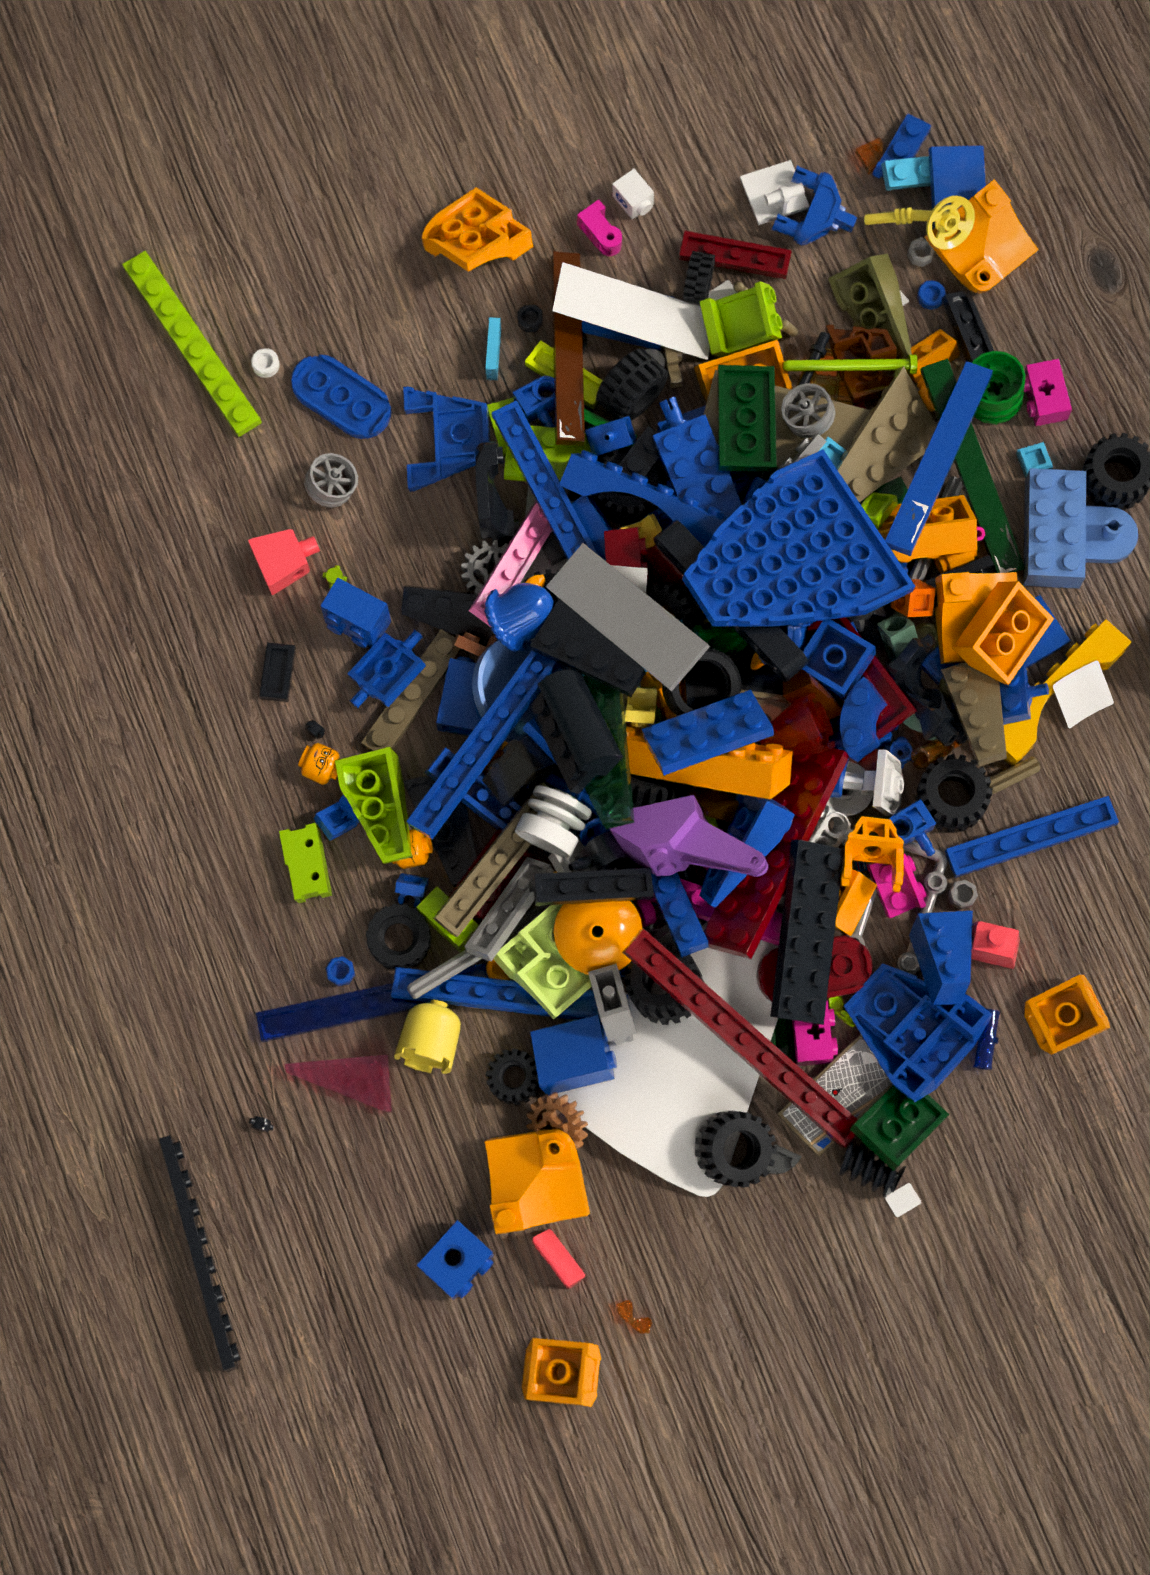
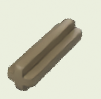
[989,757,1041,794]

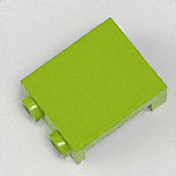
[699,281,783,357]

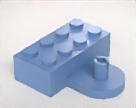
[1023,468,1138,589]

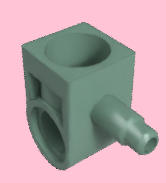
[877,612,919,662]

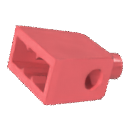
[248,529,320,595]
[971,921,1020,969]

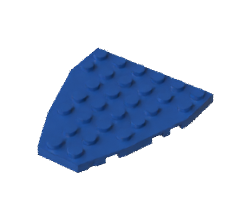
[682,449,915,626]

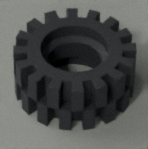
[683,251,715,303]
[486,1049,540,1105]

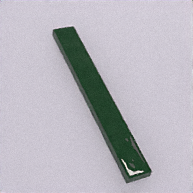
[920,358,1025,573]

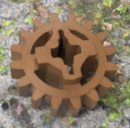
[526,1092,588,1152]

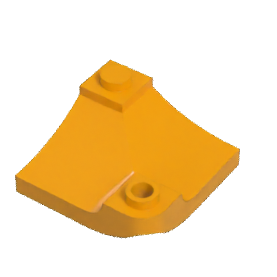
[924,179,1039,293]
[422,187,533,272]
[935,572,1017,664]
[485,1129,590,1234]

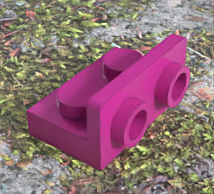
[866,853,926,919]

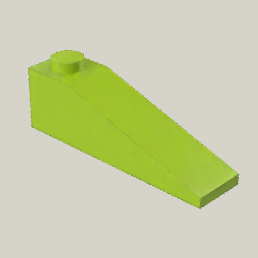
[335,747,412,864]

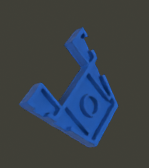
[403,386,490,492]

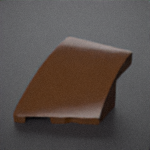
[825,325,897,405]

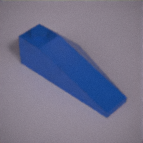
[699,794,795,908]

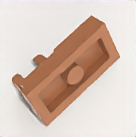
[452,632,497,657]

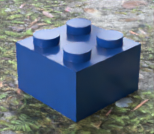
[321,578,391,648]
[802,619,876,701]

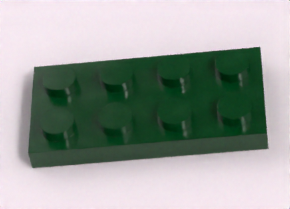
[717,365,777,472]

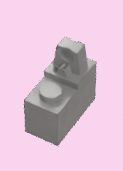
[588,964,637,1045]

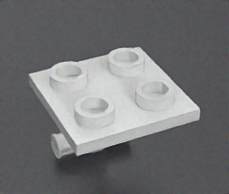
[740,160,810,225]

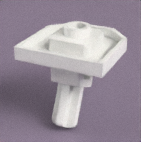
[843,750,904,816]

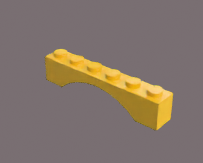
[1004,620,1131,767]

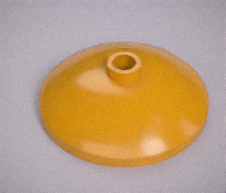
[554,901,642,975]

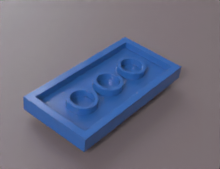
[642,690,774,775]

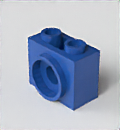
[417,1220,494,1300]

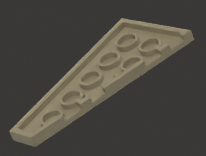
[836,366,937,502]

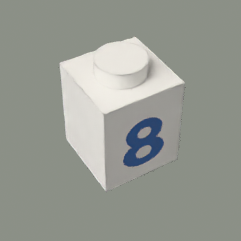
[612,169,654,219]

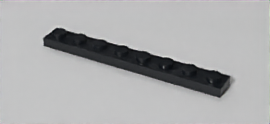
[159,1135,241,1372]

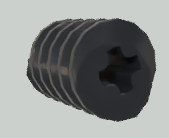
[839,1139,906,1198]

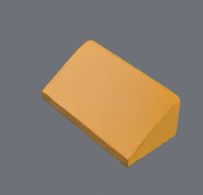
[906,329,960,384]

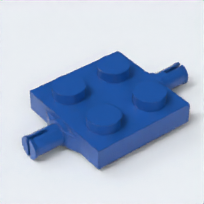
[347,630,426,708]
[951,665,1049,725]

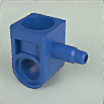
[512,376,555,428]
[585,416,637,456]
[889,799,936,857]

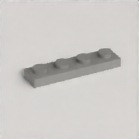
[464,857,554,962]

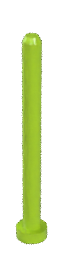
[783,355,918,374]

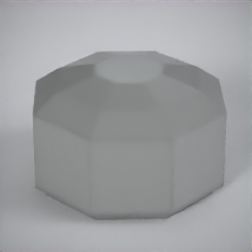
[907,237,935,267]
[948,880,978,910]

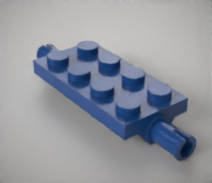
[652,397,742,518]

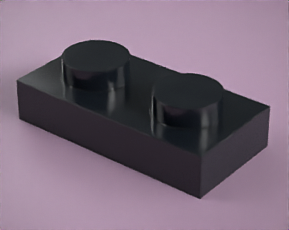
[619,426,661,478]

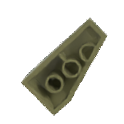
[828,253,912,359]

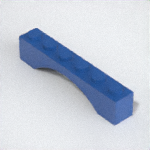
[559,450,727,547]

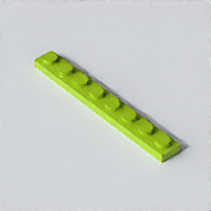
[122,251,262,437]

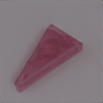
[285,1055,392,1113]

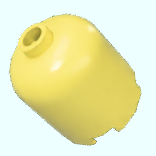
[394,1000,461,1074]

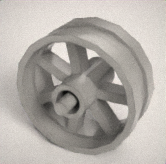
[781,383,836,438]
[304,453,358,507]

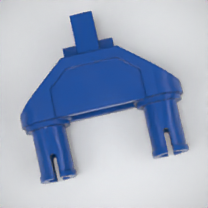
[772,165,857,245]

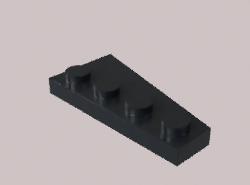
[401,585,498,647]
[530,598,646,697]
[403,776,476,888]

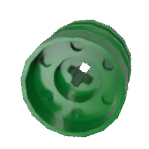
[972,351,1026,424]

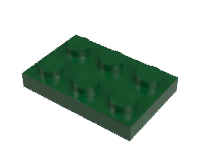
[850,1085,949,1171]

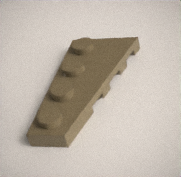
[941,662,1007,767]

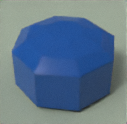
[326,956,355,987]

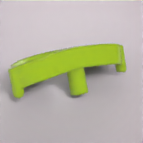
[827,996,856,1027]

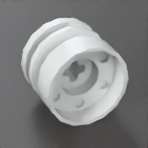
[515,785,592,858]

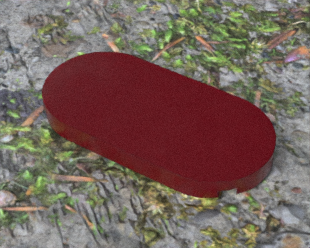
[756,936,872,1002]

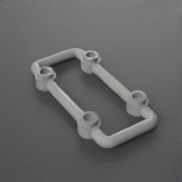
[846,841,947,979]

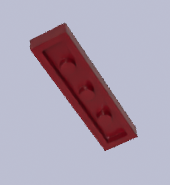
[679,231,792,279]

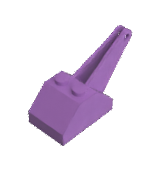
[608,795,768,877]

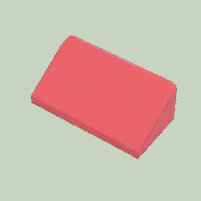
[532,1229,585,1289]

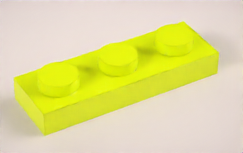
[525,340,603,409]

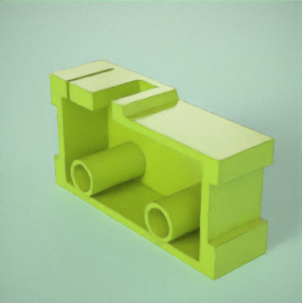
[279,823,332,903]

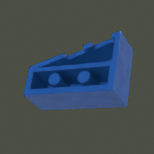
[909,911,973,1005]

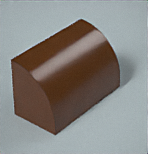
[783,669,843,725]

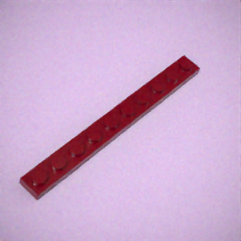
[622,929,858,1148]

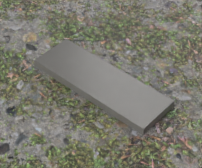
[546,543,710,691]

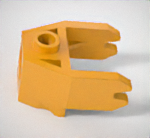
[841,816,904,893]

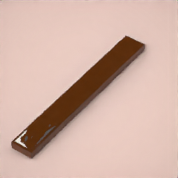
[552,251,585,447]

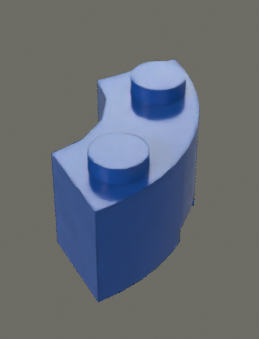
[840,677,888,762]

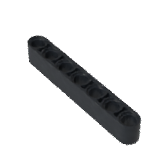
[653,520,809,682]

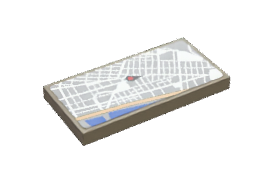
[777,1034,893,1158]

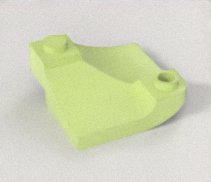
[493,904,598,1019]

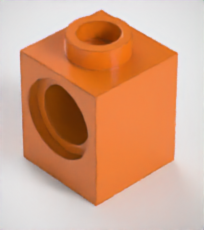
[891,579,936,617]

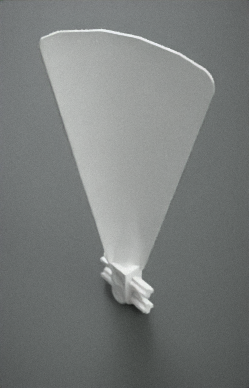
[558,805,853,1197]

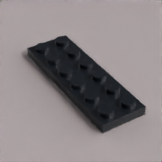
[770,839,844,1025]

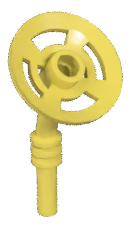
[864,195,975,250]

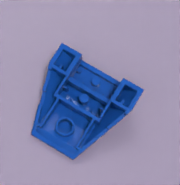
[844,963,992,1103]

